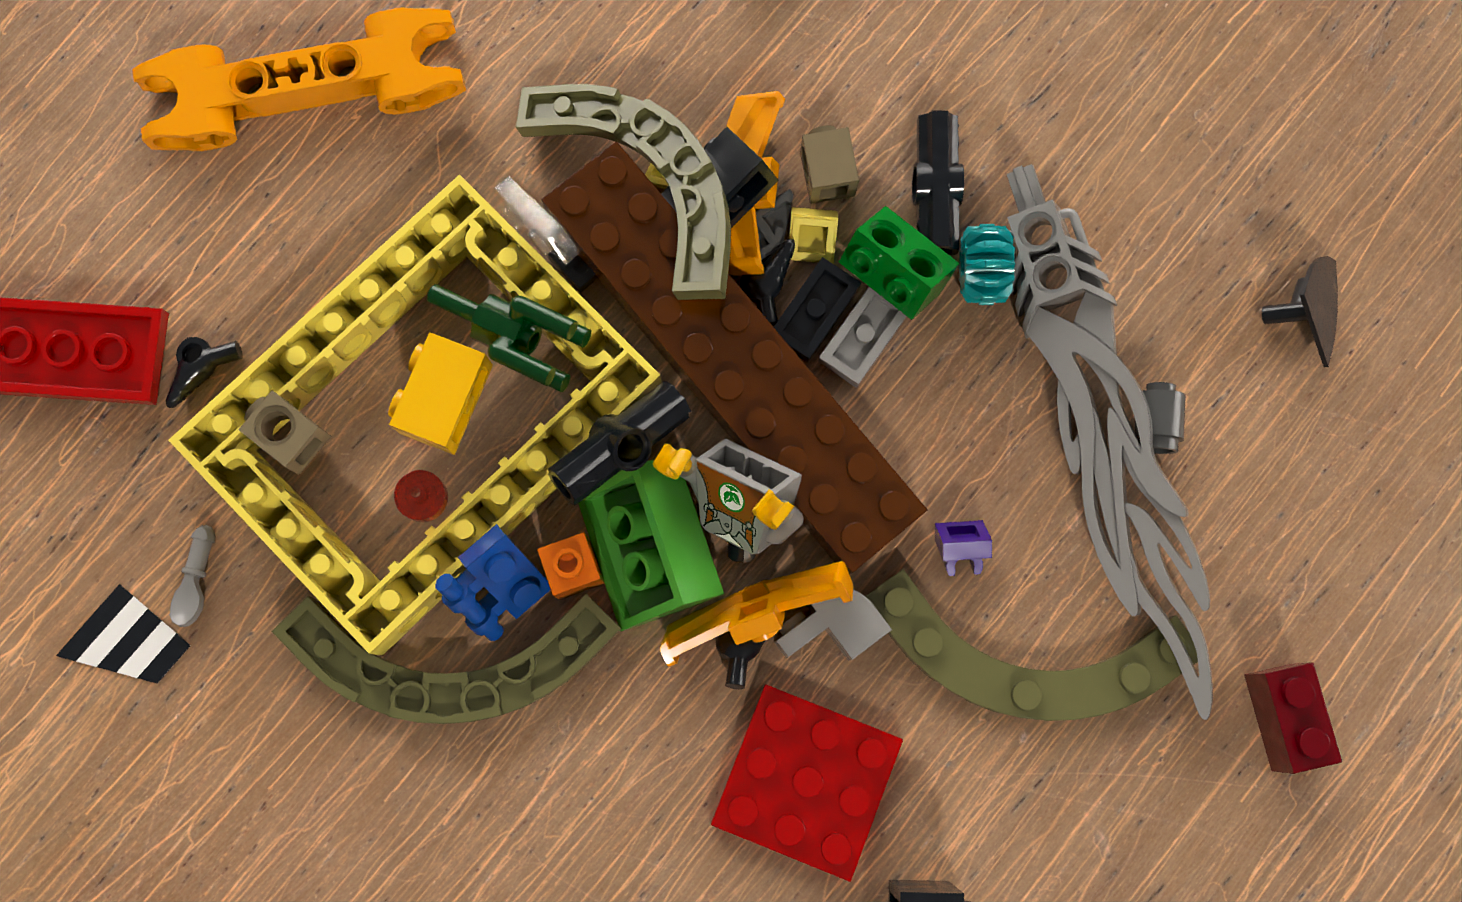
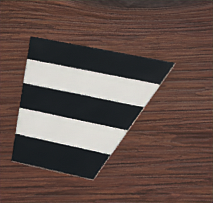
[56,584,191,684]

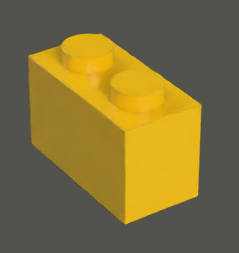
[388,332,493,455]

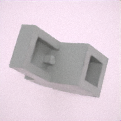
[775,589,892,661]

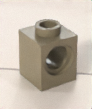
[800,125,859,204]
[238,391,332,475]

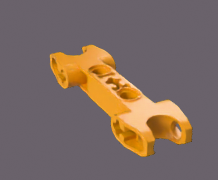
[132,7,467,152]

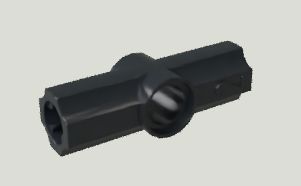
[912,110,964,255]
[548,381,692,506]

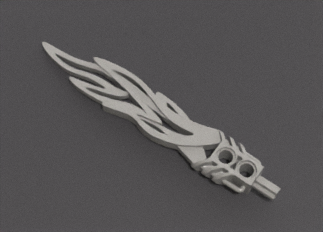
[1007,164,1213,720]

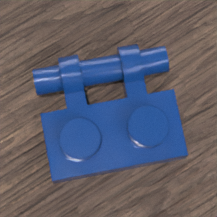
[435,524,551,641]

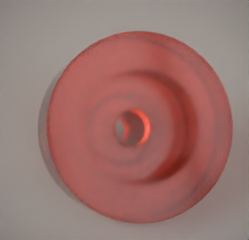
[394,470,448,522]

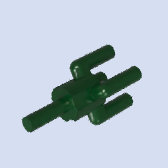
[427,284,591,392]

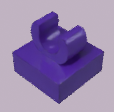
[935,520,992,576]

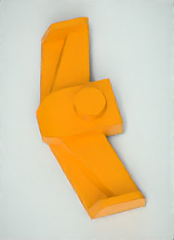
[725,91,785,276]
[660,561,853,667]

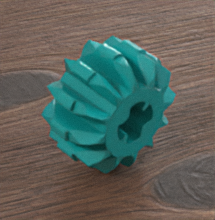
[958,224,1016,305]

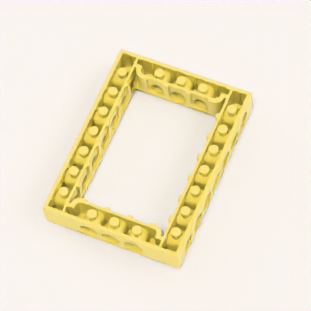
[168,174,662,656]

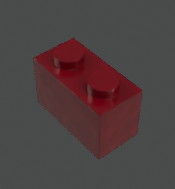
[1244,662,1342,774]

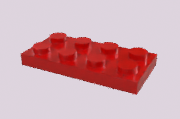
[0,297,169,405]

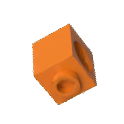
[537,532,605,600]

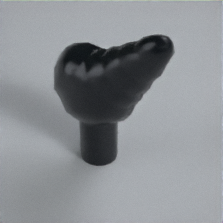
[740,239,795,326]
[166,337,243,408]
[716,631,766,690]

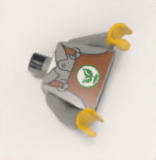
[653,439,804,563]

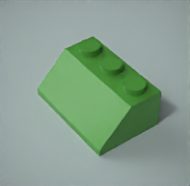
[578,460,724,632]

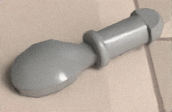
[169,525,215,627]

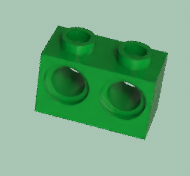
[839,206,960,320]

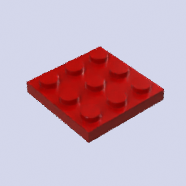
[711,684,903,882]

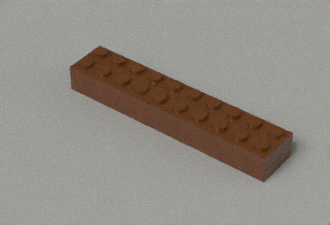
[541,141,928,575]

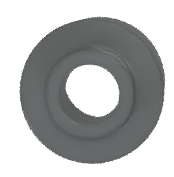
[1134,382,1186,454]

